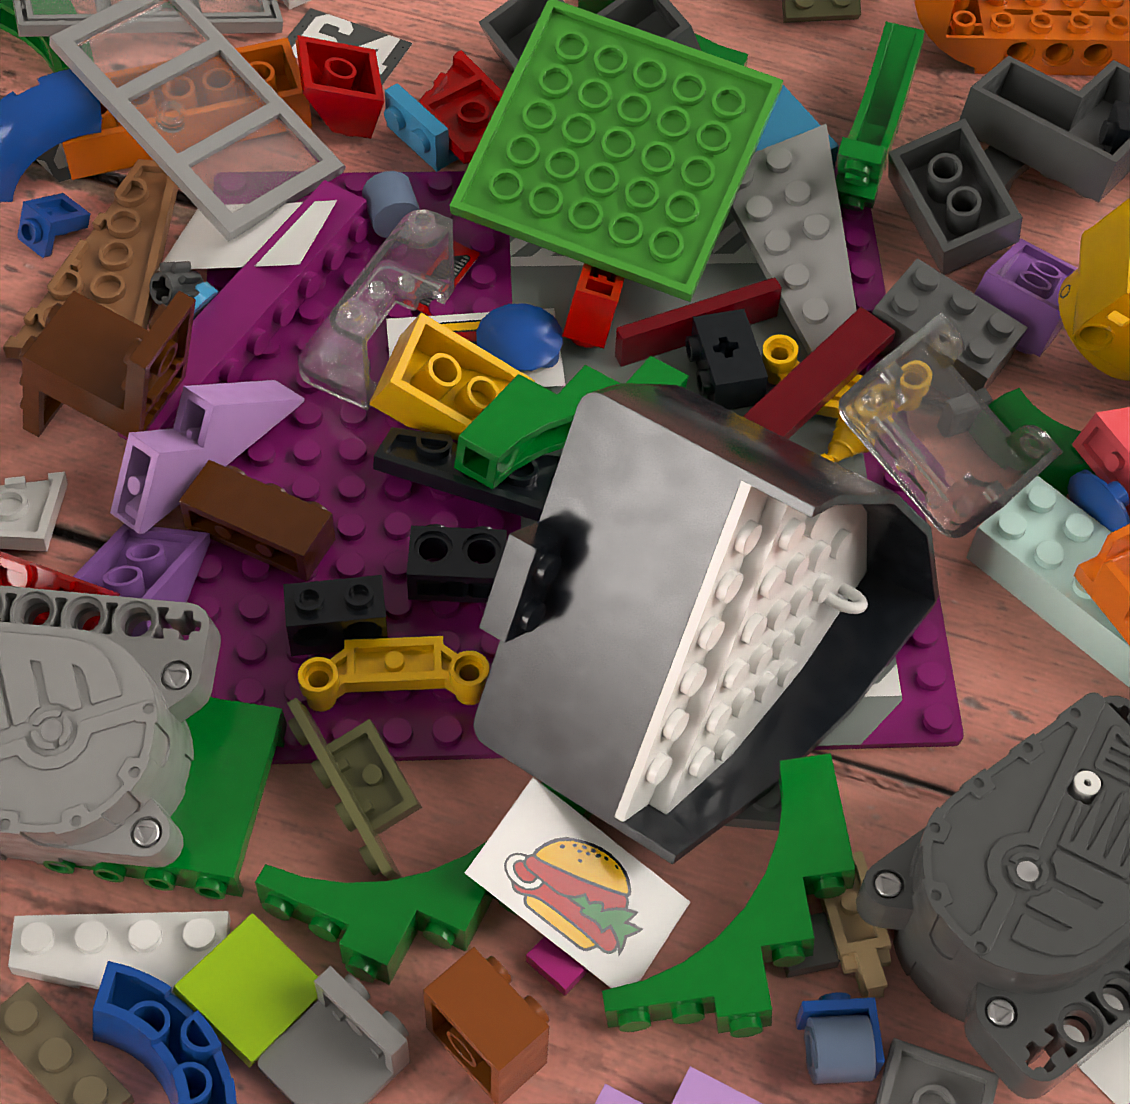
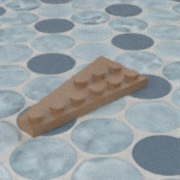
[3,159,179,359]

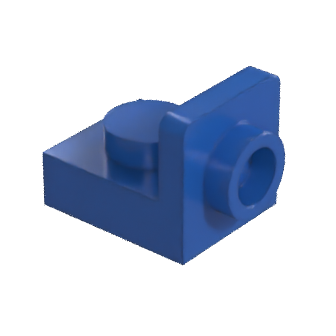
[17,193,91,258]

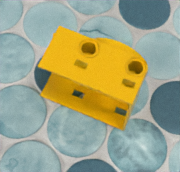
[1058,198,1130,381]

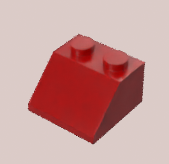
[295,35,385,139]

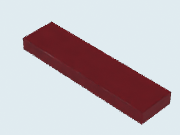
[615,278,782,367]
[743,306,895,439]

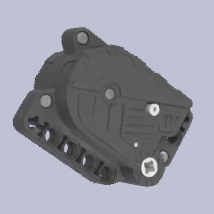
[856,692,1130,1099]

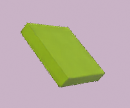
[172,913,318,1068]

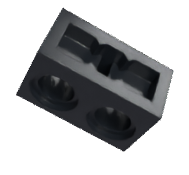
[406,524,507,603]
[283,575,388,656]

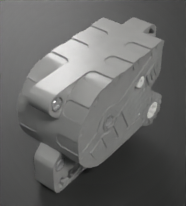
[0,585,221,868]

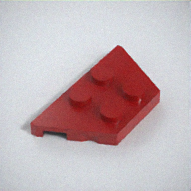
[418,50,504,164]

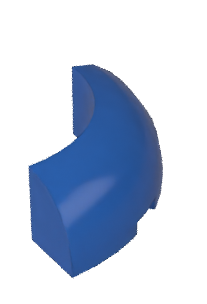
[0,69,102,202]
[93,961,237,1104]

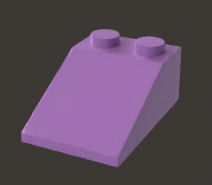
[974,239,1078,357]
[73,523,211,637]

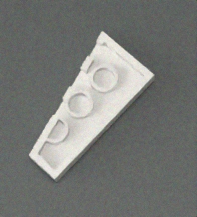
[0,472,68,552]
[8,911,231,996]

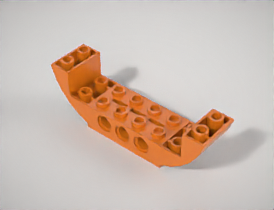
[914,0,1130,76]

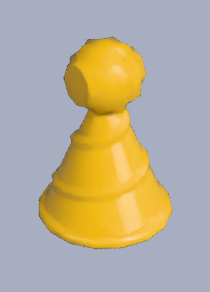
[820,417,871,463]

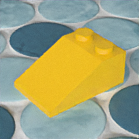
[369,313,535,441]

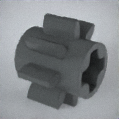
[149,261,204,305]

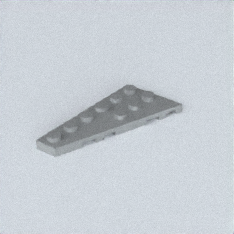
[730,124,857,355]

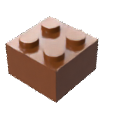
[423,947,550,1104]

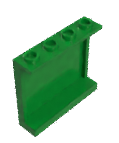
[43,697,287,899]

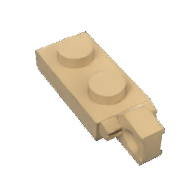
[819,851,892,999]

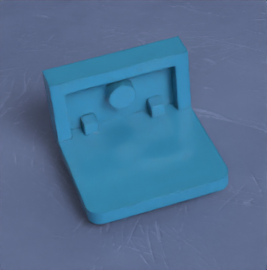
[384,83,459,172]

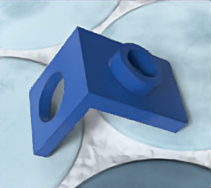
[795,992,885,1078]

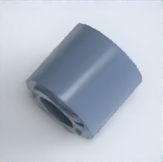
[362,171,422,239]
[804,1014,876,1085]

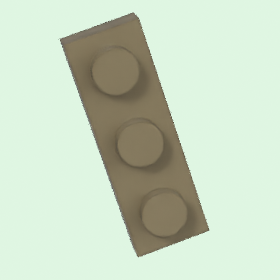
[0,982,135,1104]

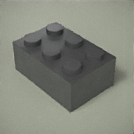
[888,118,1023,275]
[872,258,1028,399]

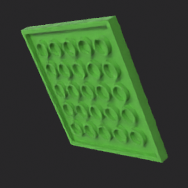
[450,0,783,302]

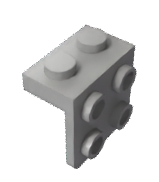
[258,966,410,1104]

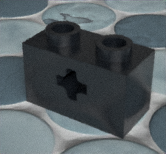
[685,309,768,410]

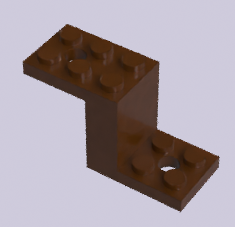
[19,291,196,438]

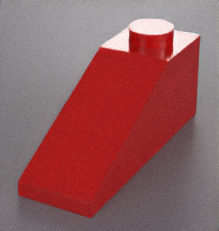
[562,263,625,349]

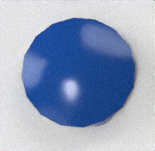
[476,303,563,372]
[1067,469,1130,532]

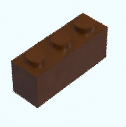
[179,460,336,581]

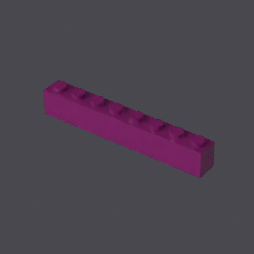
[117,180,370,440]

